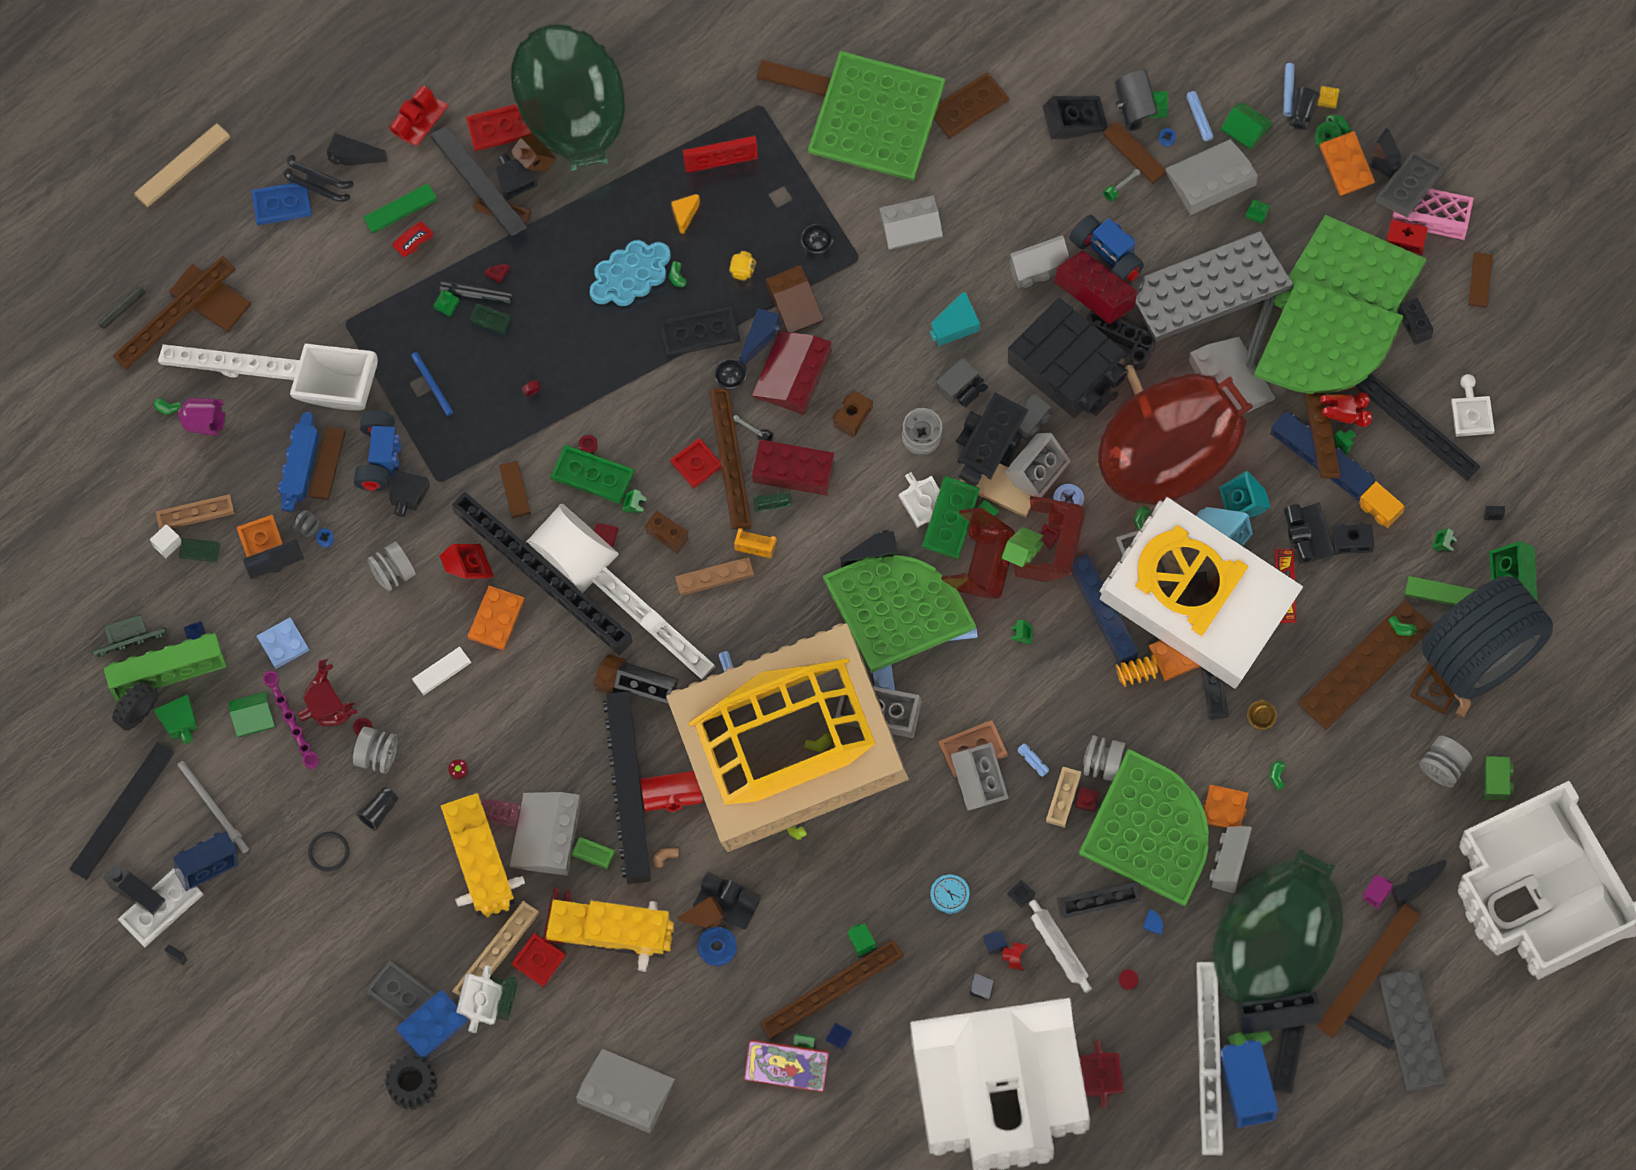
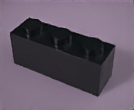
[614,662,679,704]

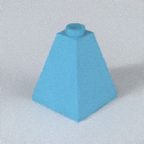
[1197,507,1253,546]

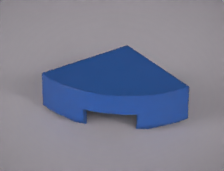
[1143,909,1163,935]

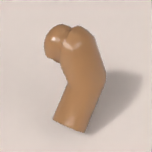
[1455,695,1471,719]
[652,848,679,868]

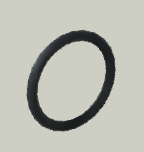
[308,832,349,872]

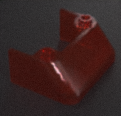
[1013,495,1085,582]
[941,508,1015,599]

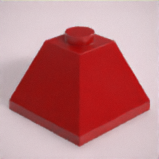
[439,544,494,579]

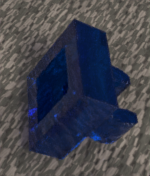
[183,621,206,640]
[826,1022,853,1051]

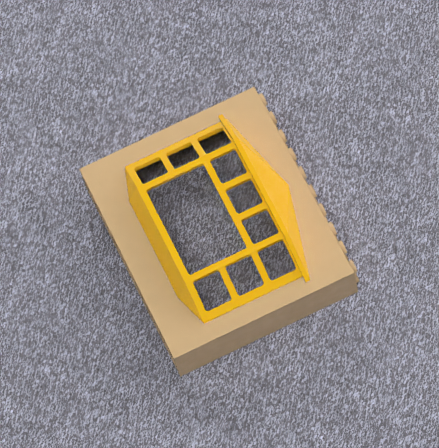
[666,623,909,852]

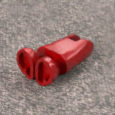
[1320,392,1372,427]

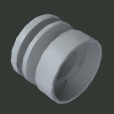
[902,408,942,456]
[367,541,416,592]
[353,726,398,774]
[1083,735,1126,782]
[1419,736,1472,787]

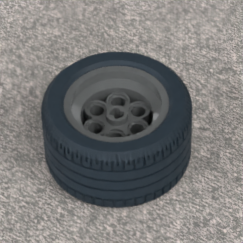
[1422,576,1553,699]

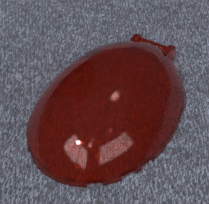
[1098,373,1253,505]

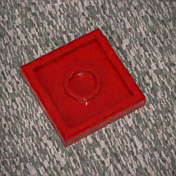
[670,438,722,489]
[511,933,566,987]

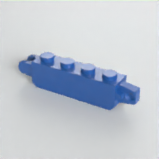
[278,412,320,512]

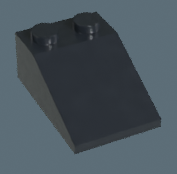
[1042,96,1108,139]

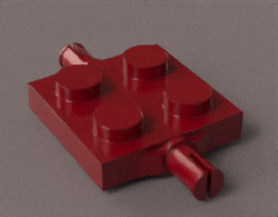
[1079,1040,1123,1108]

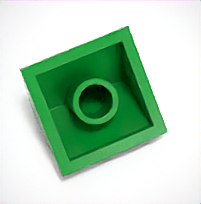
[1221,102,1273,150]
[228,691,275,738]

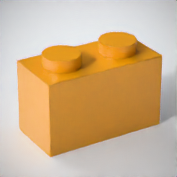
[1359,482,1405,528]

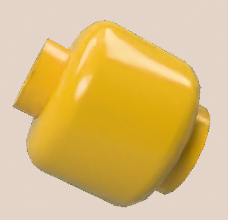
[729,251,756,280]

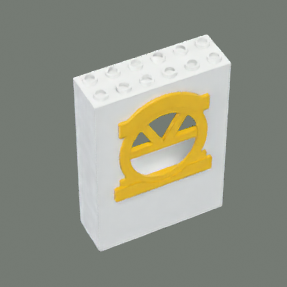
[1099,497,1303,689]

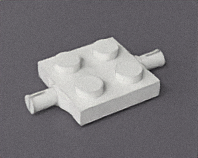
[898,472,939,528]
[456,966,503,1033]

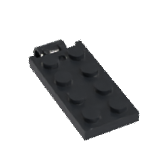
[957,392,1029,487]

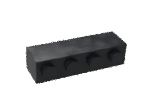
[1056,881,1140,919]
[1237,991,1321,1035]

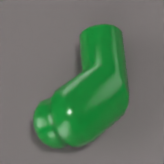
[1326,115,1352,135]
[154,398,181,415]
[1134,506,1151,530]
[1269,761,1286,791]

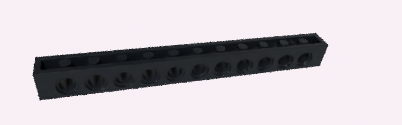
[452,492,633,656]

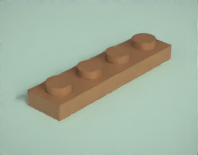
[156,494,235,530]
[675,557,754,596]

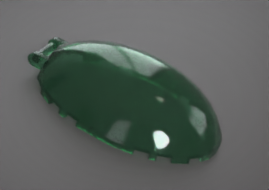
[511,24,625,171]
[1213,848,1343,1004]

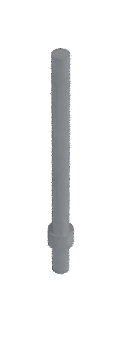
[177,761,249,853]

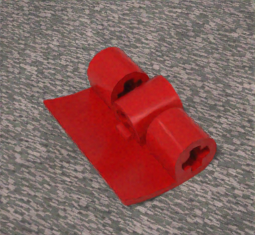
[388,85,449,146]
[639,771,703,812]

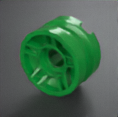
[1315,122,1342,149]

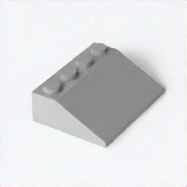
[1166,139,1258,215]
[1189,337,1275,423]
[510,792,581,876]
[576,1049,675,1134]

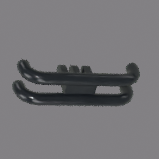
[283,155,354,202]

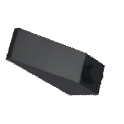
[1371,128,1402,178]
[326,133,388,166]
[840,530,898,568]
[103,863,166,916]

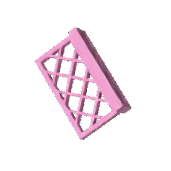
[1392,189,1474,240]

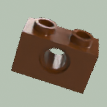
[833,390,873,438]
[645,511,689,554]

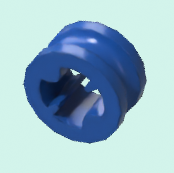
[1159,128,1176,147]
[316,528,334,548]

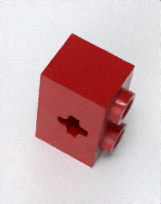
[1387,220,1428,255]

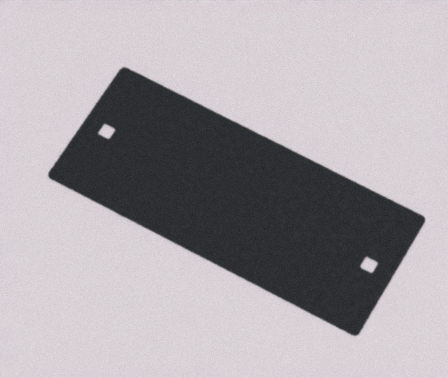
[346,106,858,482]

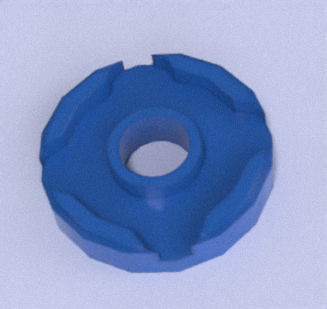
[697,927,737,967]

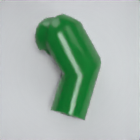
[669,262,686,288]
[1388,616,1417,636]

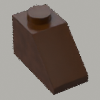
[594,654,626,694]
[677,896,726,928]

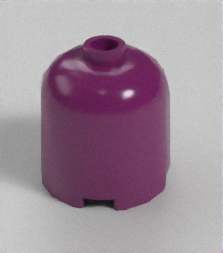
[178,397,226,436]

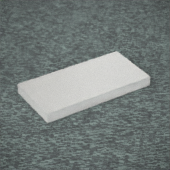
[118,869,203,948]

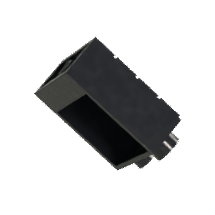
[1008,297,1129,419]

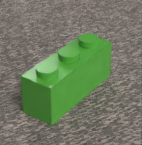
[1002,527,1044,567]

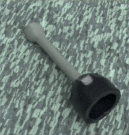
[733,415,774,441]

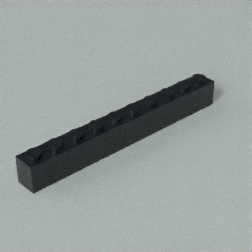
[603,691,651,884]

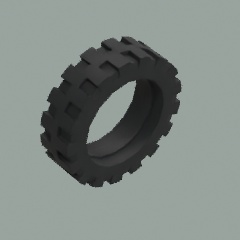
[112,681,159,731]

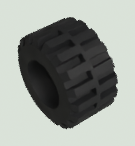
[385,1055,438,1110]

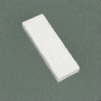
[412,647,471,696]

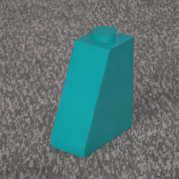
[929,292,980,347]

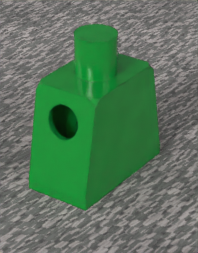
[154,694,198,744]

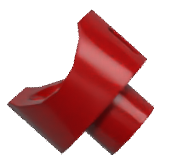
[1002,942,1028,971]

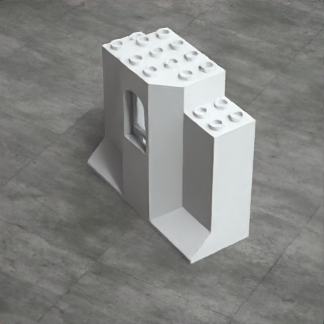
[1458,781,1636,980]
[911,998,1090,1170]

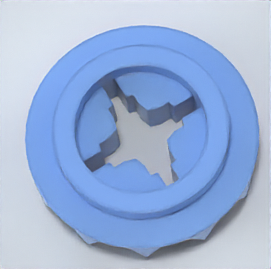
[1053,484,1084,513]

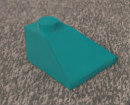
[1218,471,1271,518]

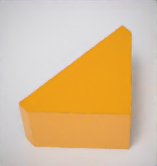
[671,194,700,234]

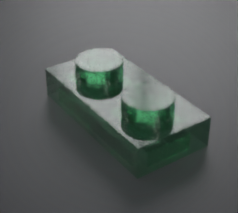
[469,304,512,334]
[753,491,792,513]
[179,538,220,562]

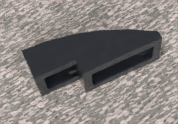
[1392,860,1447,906]

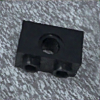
[1398,298,1434,345]
[1332,522,1374,555]

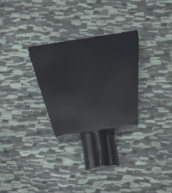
[496,154,537,201]
[389,469,430,517]

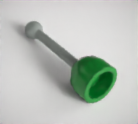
[1102,169,1140,202]

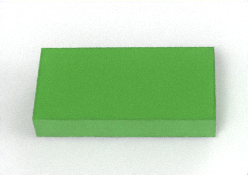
[572,837,616,870]

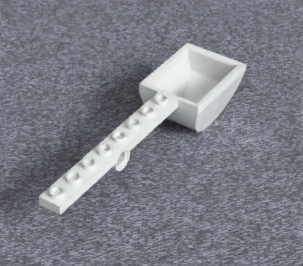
[158,344,378,410]
[525,504,716,680]

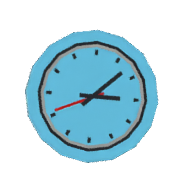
[930,874,970,914]

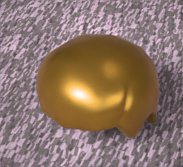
[1247,700,1277,730]

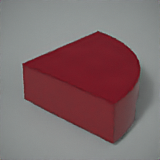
[484,264,510,283]
[1042,523,1061,550]

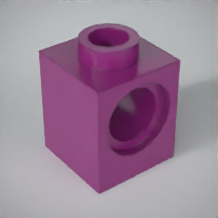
[1362,875,1393,910]

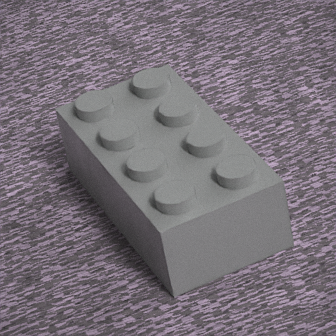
[835,684,922,738]

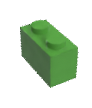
[1484,756,1514,801]

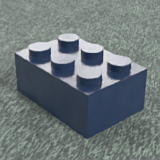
[173,831,238,891]

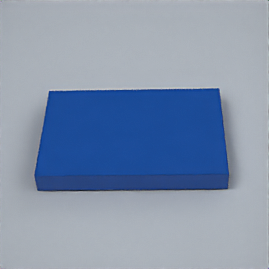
[251,183,312,225]

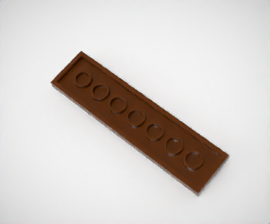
[1298,600,1433,730]

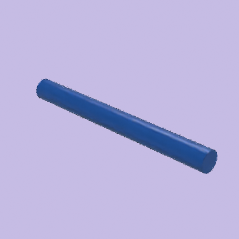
[411,352,453,416]

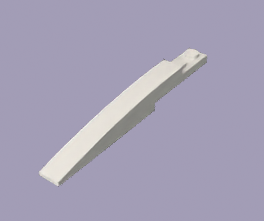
[1197,962,1223,1155]

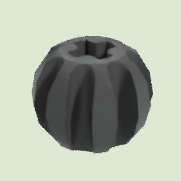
[292,509,320,537]

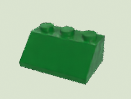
[1489,541,1538,601]

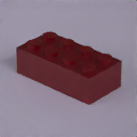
[1054,250,1138,324]
[752,440,835,496]

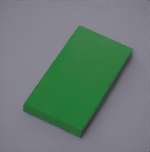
[550,445,635,505]
[921,476,980,560]

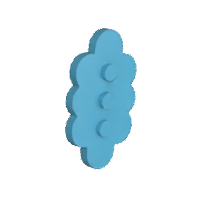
[590,240,671,306]

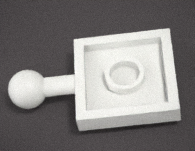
[1451,374,1494,437]

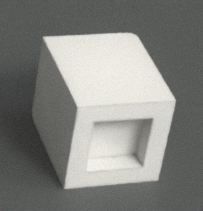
[150,525,182,558]

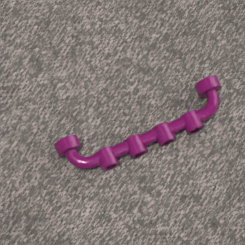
[263,671,319,769]

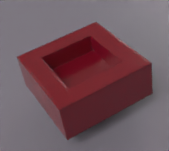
[1075,788,1099,812]

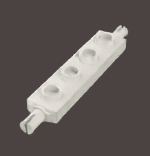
[1029,899,1092,993]

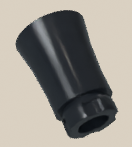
[1290,87,1320,130]
[356,787,399,831]

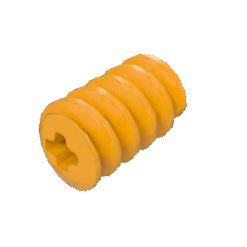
[1115,655,1158,687]

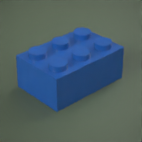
[396,990,468,1060]

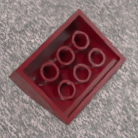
[752,331,832,415]

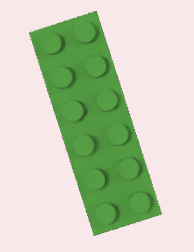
[103,633,227,701]

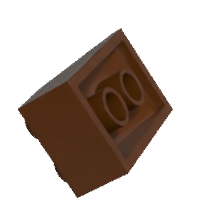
[766,265,823,333]

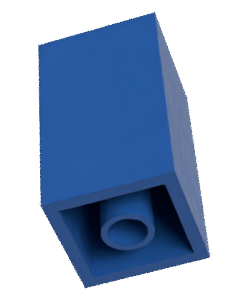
[1220,1040,1278,1129]

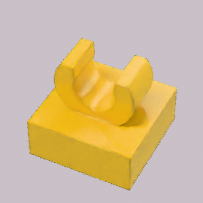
[1318,86,1339,109]

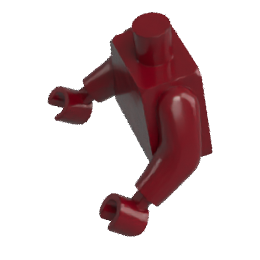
[297,659,357,727]

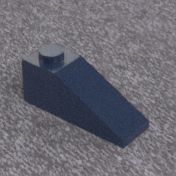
[740,308,782,365]

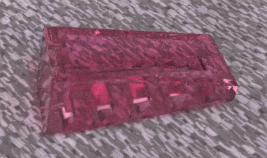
[482,799,521,826]

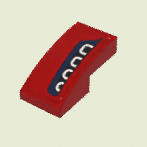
[392,221,434,258]

